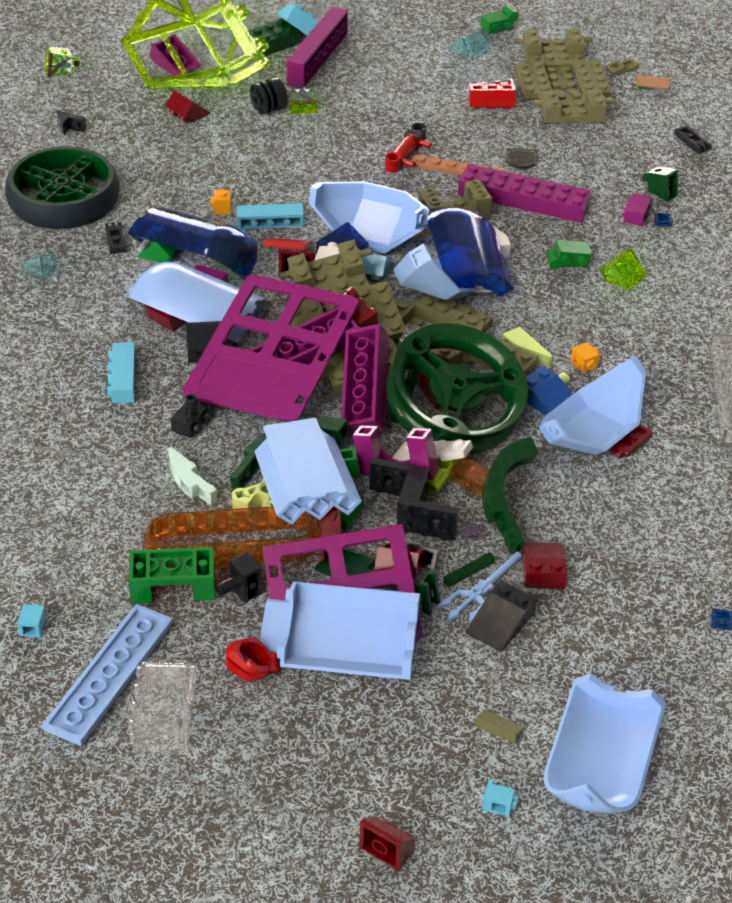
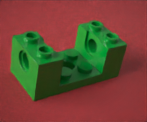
[129,547,215,604]

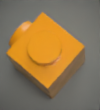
[211,189,231,215]

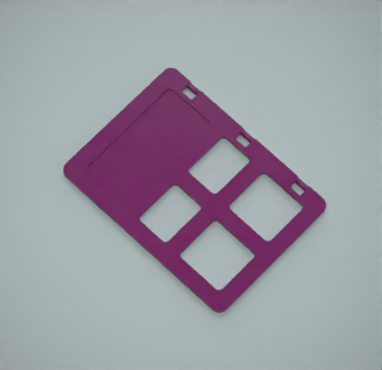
[183,275,359,422]

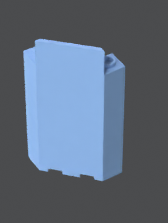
[254,418,361,525]
[260,582,420,680]

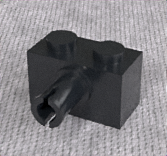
[171,393,211,438]
[215,552,262,603]

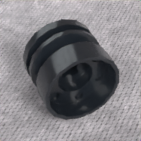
[250,77,288,115]

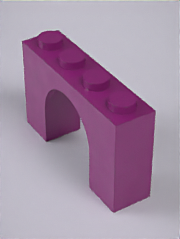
[353,425,439,480]

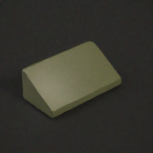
[475,710,525,744]

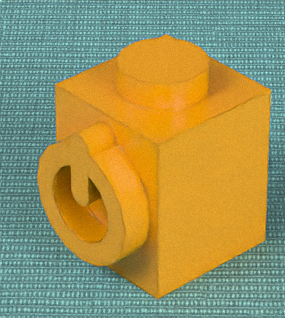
[571,342,601,372]

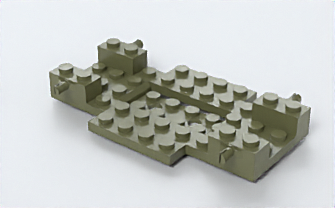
[514,28,615,123]
[279,240,407,399]

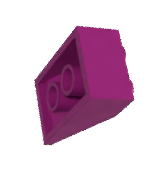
[149,34,201,77]

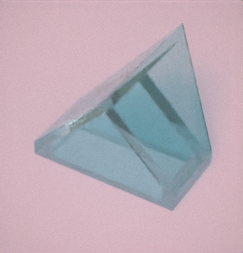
[21,253,57,280]

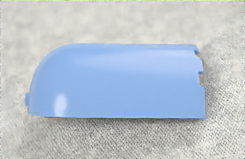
[128,262,266,344]
[544,673,666,814]

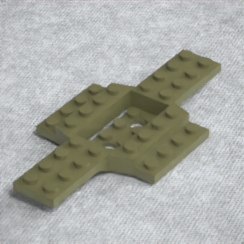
[393,295,538,375]

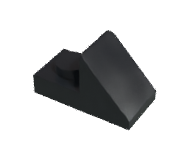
[57,111,87,134]

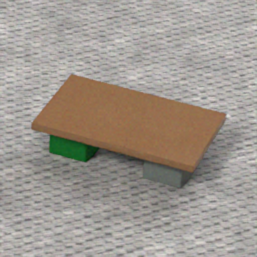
[636,75,670,92]

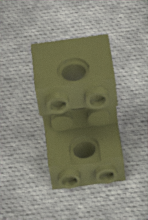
[419,180,492,229]

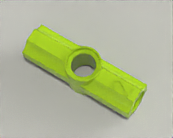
[428,458,463,495]

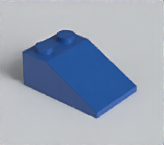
[526,366,573,415]

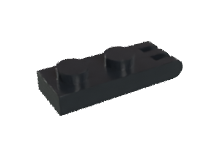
[674,125,712,153]
[105,222,127,254]

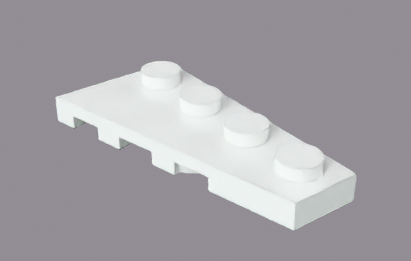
[392,439,473,461]

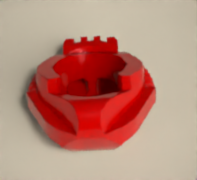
[226,637,281,682]

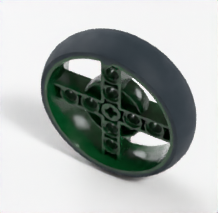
[5,146,120,229]

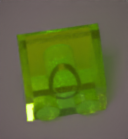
[599,247,648,291]

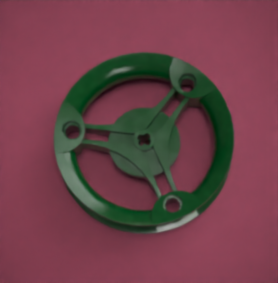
[385,323,528,454]

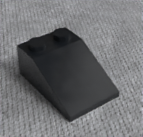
[465,579,537,652]

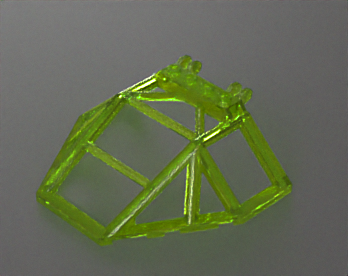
[121,0,270,89]

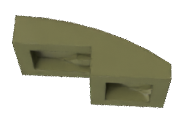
[606,57,639,75]

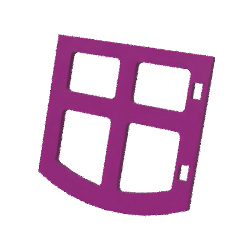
[262,524,423,661]

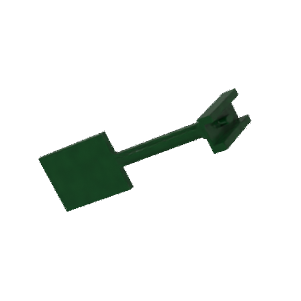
[314,549,440,615]

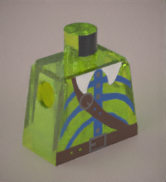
[44,46,80,77]
[289,87,318,114]

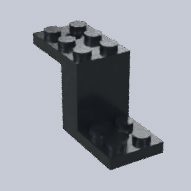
[369,458,459,540]

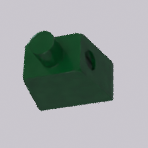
[642,167,678,202]

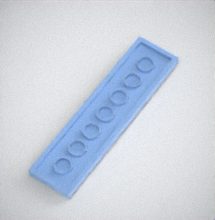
[42,604,173,746]

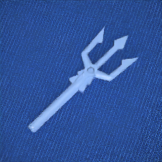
[436,552,522,625]

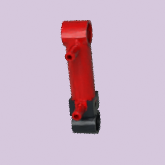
[385,123,432,173]

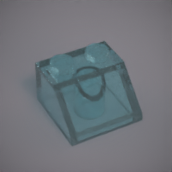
[447,28,490,57]

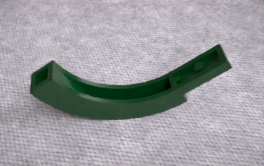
[230,417,350,490]
[482,436,539,554]

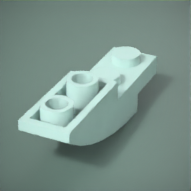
[168,447,217,506]

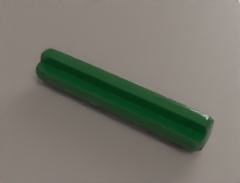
[443,552,495,587]

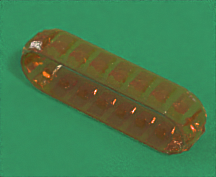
[144,506,322,569]

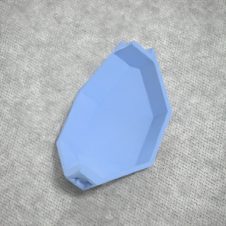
[309,182,429,254]
[393,244,475,300]
[539,356,646,455]

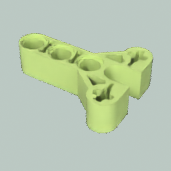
[232,478,285,525]

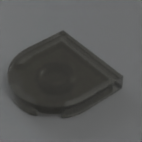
[506,148,538,170]

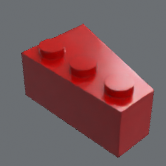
[468,79,516,109]

